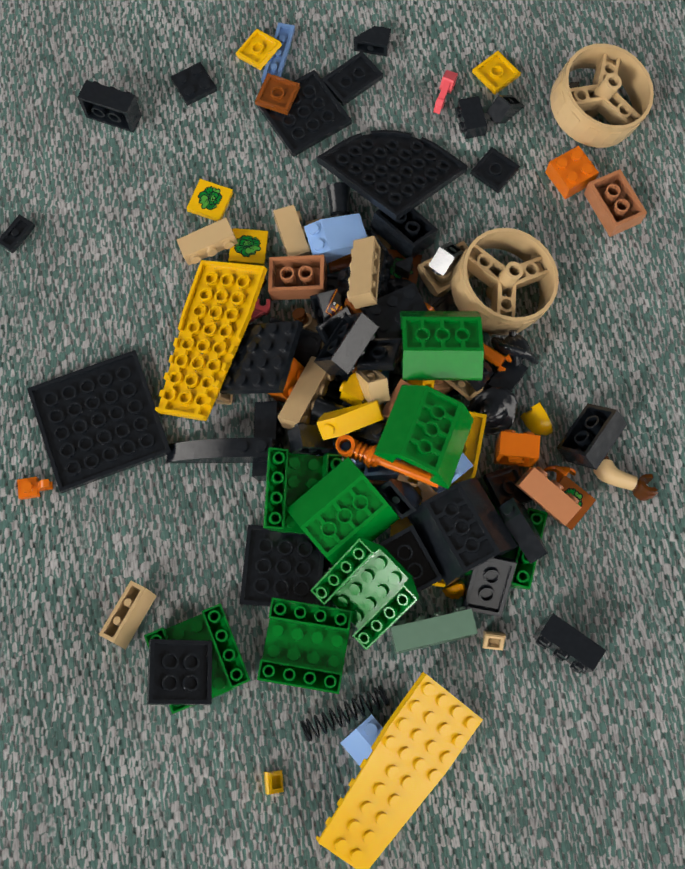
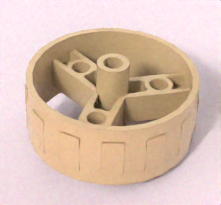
[550,43,654,148]
[451,228,559,335]

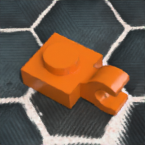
[17,477,53,500]

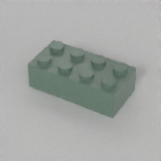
[389,606,478,654]

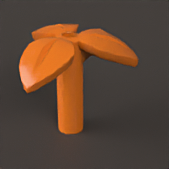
[544,465,576,482]

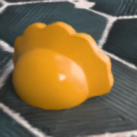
[443,580,466,599]

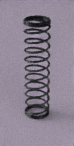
[300,685,390,742]

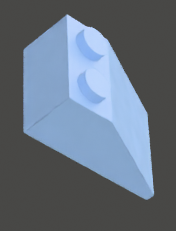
[304,213,368,263]

